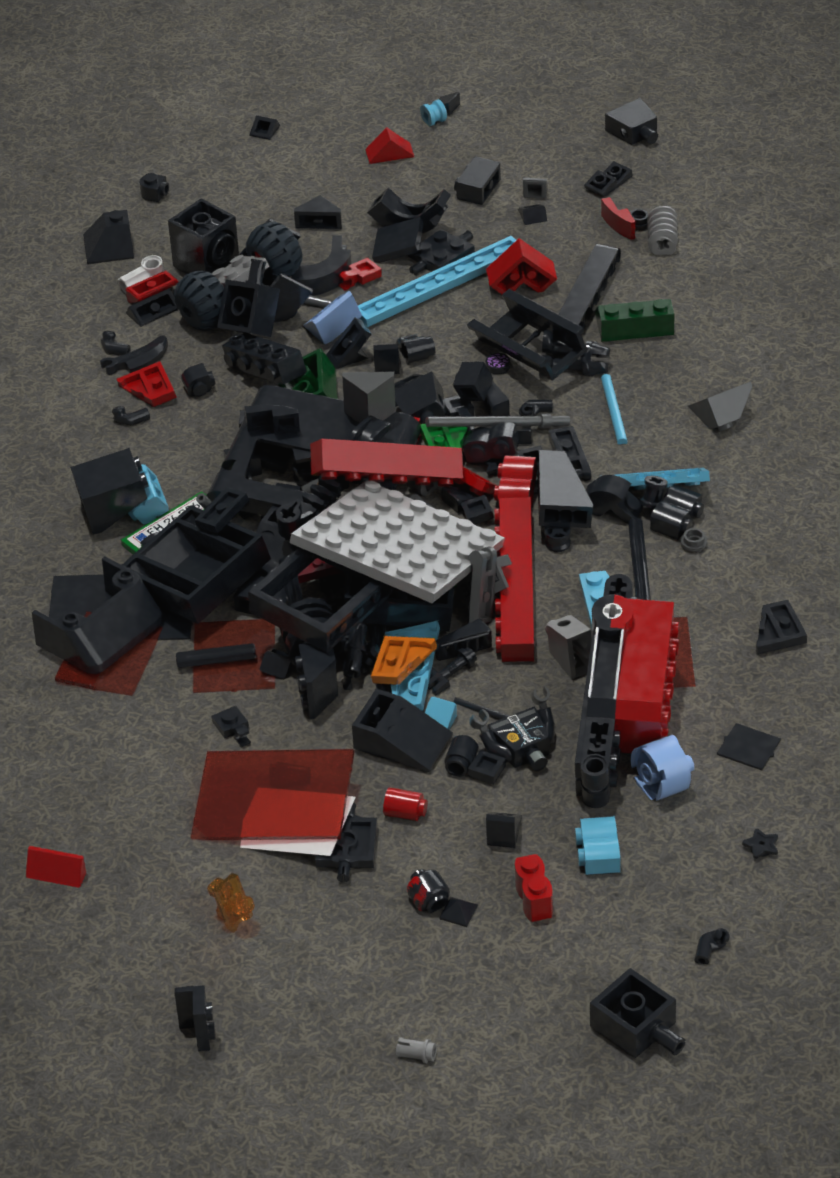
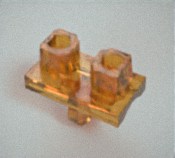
[207,873,255,933]

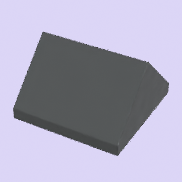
[342,372,396,423]

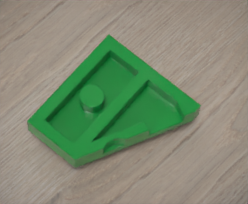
[420,424,468,448]

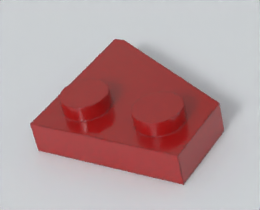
[116,361,177,407]

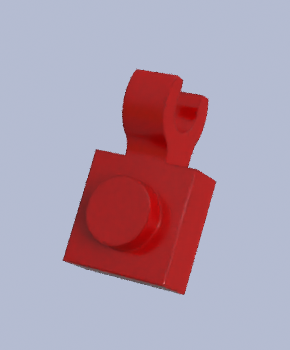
[339,258,382,291]

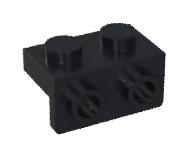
[174,985,216,1051]

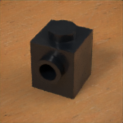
[453,361,493,401]

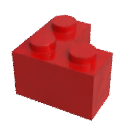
[486,238,557,294]

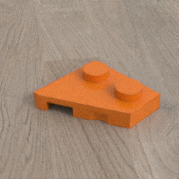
[371,636,437,685]

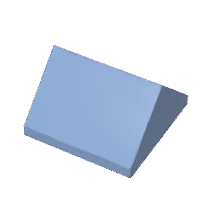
[303,291,362,344]

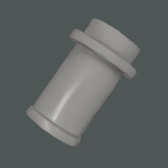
[396,1037,437,1064]

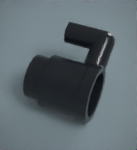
[396,334,436,364]

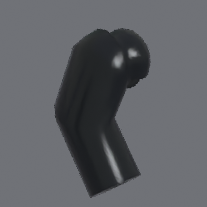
[519,400,553,416]

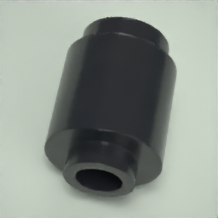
[444,735,479,777]

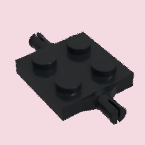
[408,230,475,276]
[316,802,378,882]

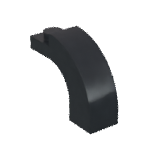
[367,188,451,233]
[291,235,351,296]

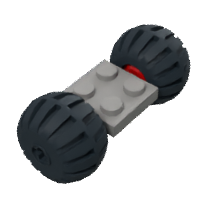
[174,222,303,331]

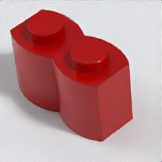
[494,455,538,508]
[515,854,553,922]

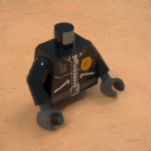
[469,686,555,771]

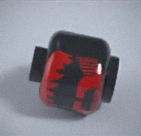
[407,869,450,913]

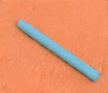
[601,374,627,444]

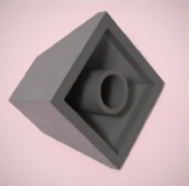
[688,381,752,432]

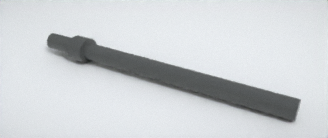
[425,413,570,429]

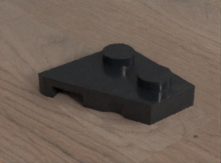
[756,600,807,655]

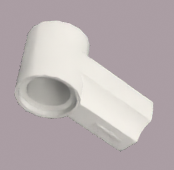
[118,255,164,294]

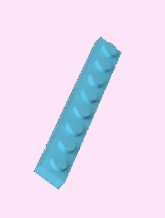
[358,236,516,327]

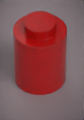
[383,787,428,821]

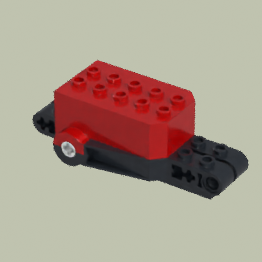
[575,574,679,808]

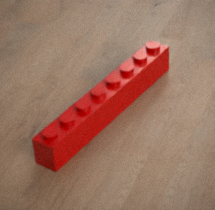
[494,497,534,662]

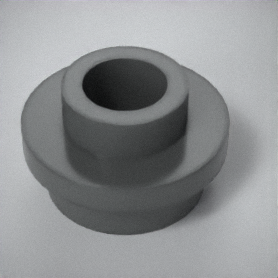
[681,528,707,552]

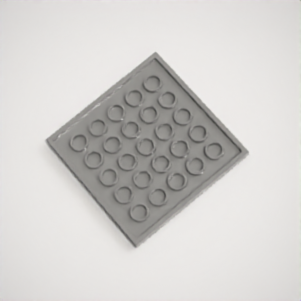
[290,480,505,603]

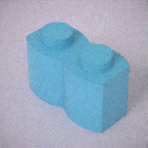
[575,816,620,875]

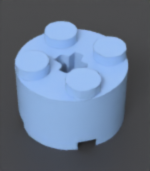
[631,735,694,801]

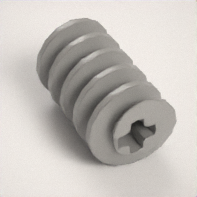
[647,206,678,255]

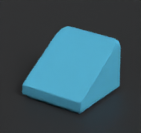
[425,697,457,729]

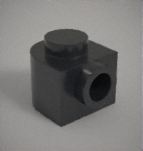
[139,173,169,202]
[181,363,216,397]

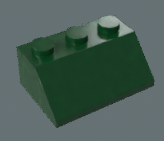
[595,299,675,342]
[279,348,338,399]

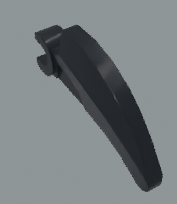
[100,335,168,375]

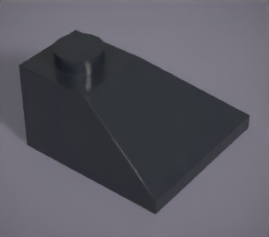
[83,210,134,264]

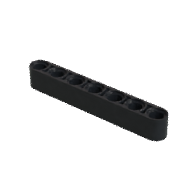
[557,244,621,355]

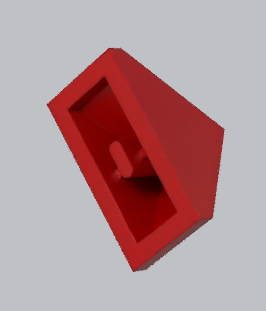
[365,127,414,164]

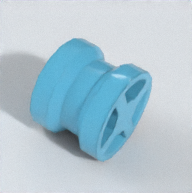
[420,99,447,126]

